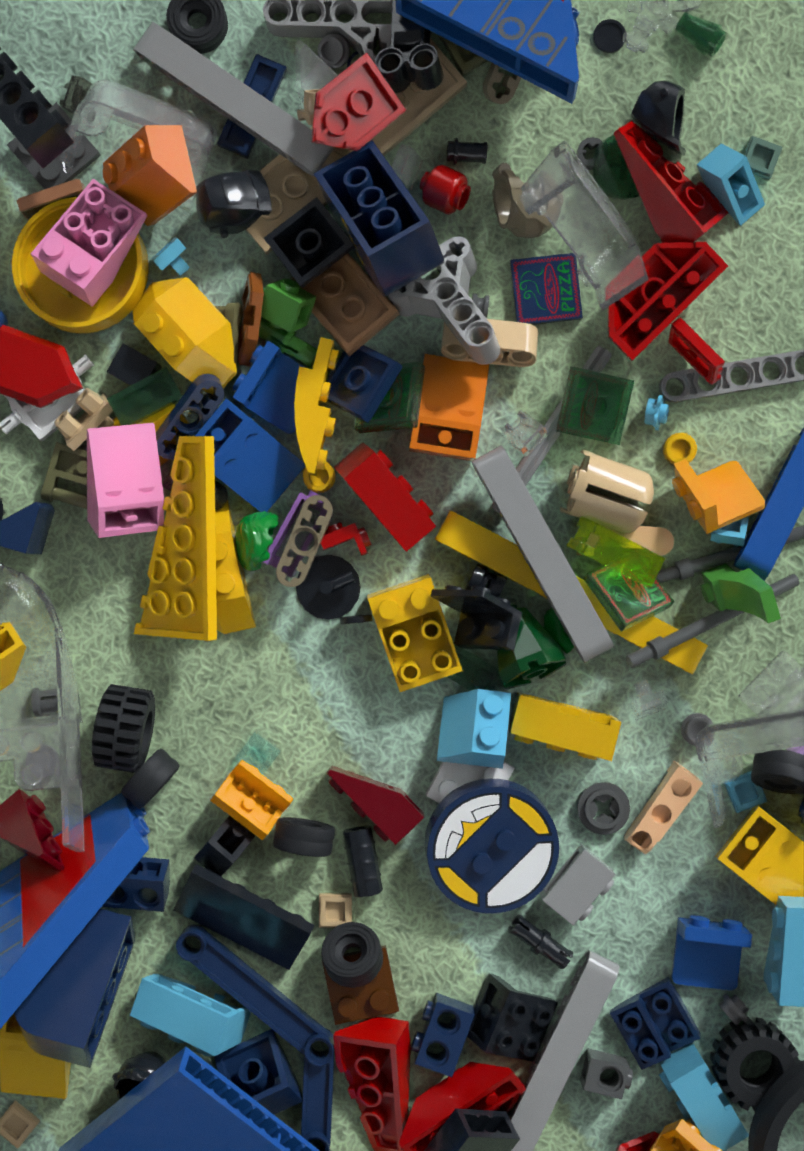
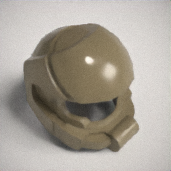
[492,163,562,238]

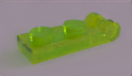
[566,516,666,588]

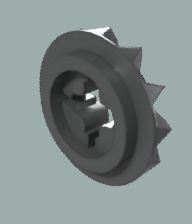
[577,782,630,835]

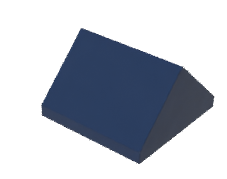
[0,502,55,554]

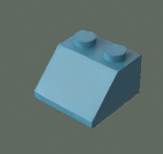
[437,689,511,769]

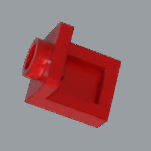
[321,522,372,556]

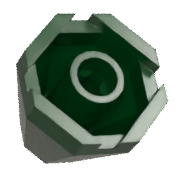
[497,604,566,689]

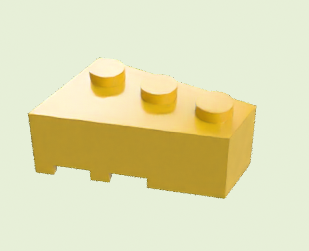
[508,692,621,761]

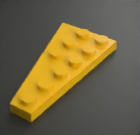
[133,436,217,641]

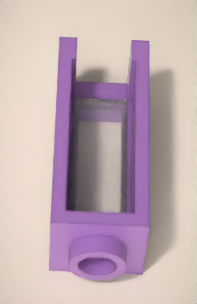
[263,490,327,578]

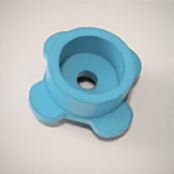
[644,395,669,431]

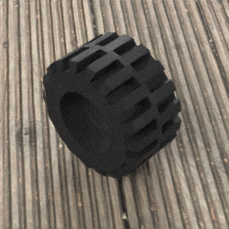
[92,684,155,773]
[710,1017,801,1111]

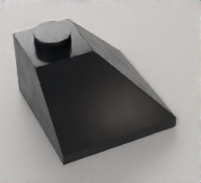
[264,197,355,288]

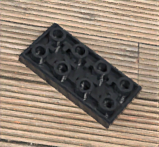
[173,864,315,970]

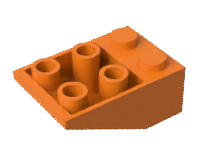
[409,354,490,461]

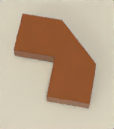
[237,272,264,366]

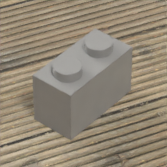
[540,844,615,926]

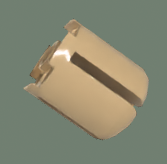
[560,450,654,533]

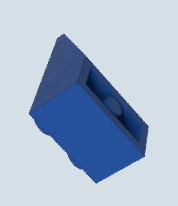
[195,398,305,512]

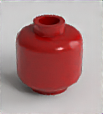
[420,165,471,215]

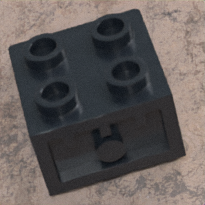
[430,585,522,651]
[467,973,558,1062]

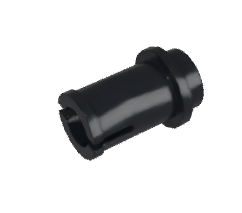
[446,138,488,165]

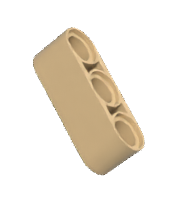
[441,319,538,367]

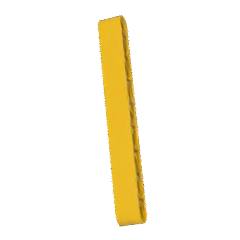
[435,510,708,675]

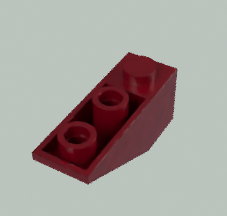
[327,766,424,845]
[0,789,65,871]

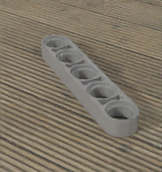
[659,350,804,403]

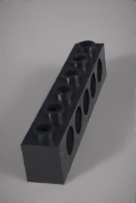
[0,47,74,169]

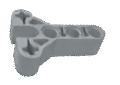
[263,0,393,63]
[388,237,500,365]

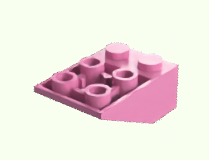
[30,179,147,307]
[87,423,164,538]

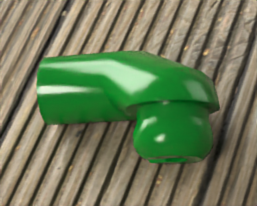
[544,607,574,654]

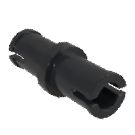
[508,914,573,969]

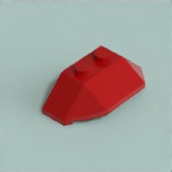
[607,242,728,361]
[399,1062,526,1151]

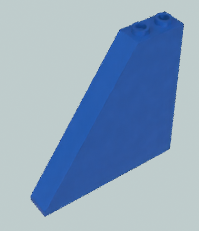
[58,1047,320,1151]

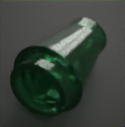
[675,12,727,57]

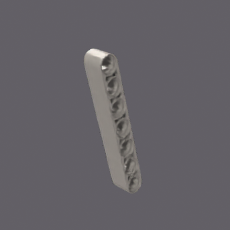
[133,22,334,177]
[472,445,614,663]
[508,950,620,1151]

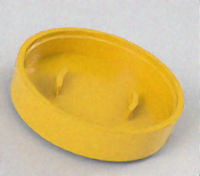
[12,197,149,334]

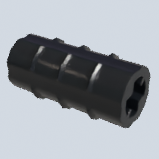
[343,825,383,898]

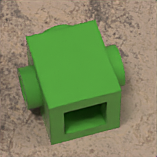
[261,278,317,333]

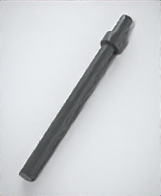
[651,525,804,585]
[626,574,800,668]

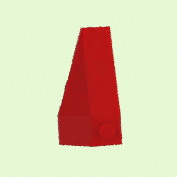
[614,121,729,243]
[333,1017,411,1151]

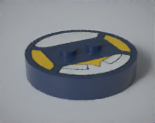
[425,778,559,913]

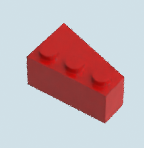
[334,442,436,552]

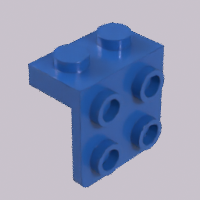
[232,341,306,434]
[671,915,752,990]

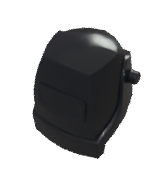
[631,80,686,156]
[196,170,272,238]

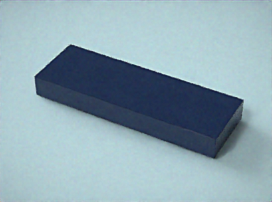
[217,54,287,159]

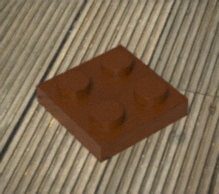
[322,945,399,1025]

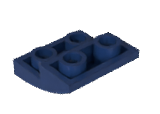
[610,977,701,1070]

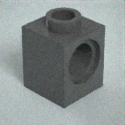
[580,1048,633,1099]

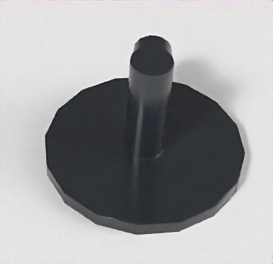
[296,555,361,620]

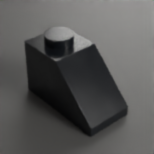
[194,815,256,876]

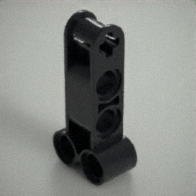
[375,0,444,94]

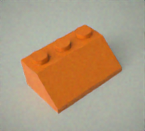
[103,125,197,226]

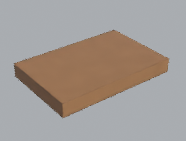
[291,254,400,356]

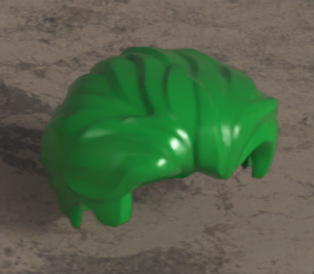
[235,511,279,571]

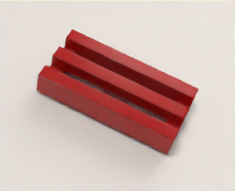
[668,317,725,385]

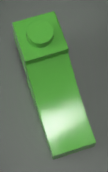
[700,563,781,623]

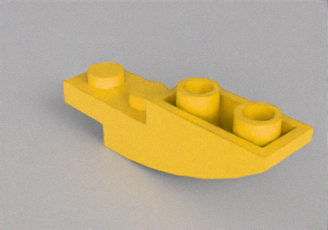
[294,337,339,476]

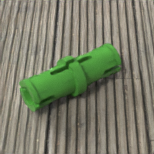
[259,318,318,368]

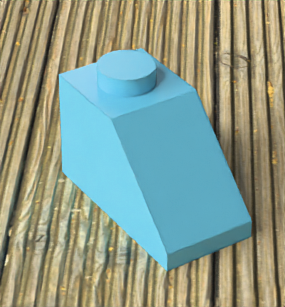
[697,143,765,226]

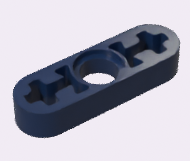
[156,374,224,459]

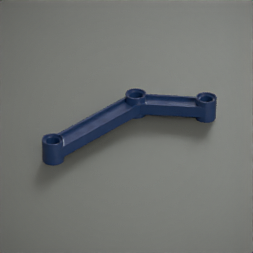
[176,924,335,1151]

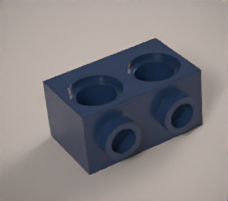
[102,857,170,912]
[411,993,475,1077]

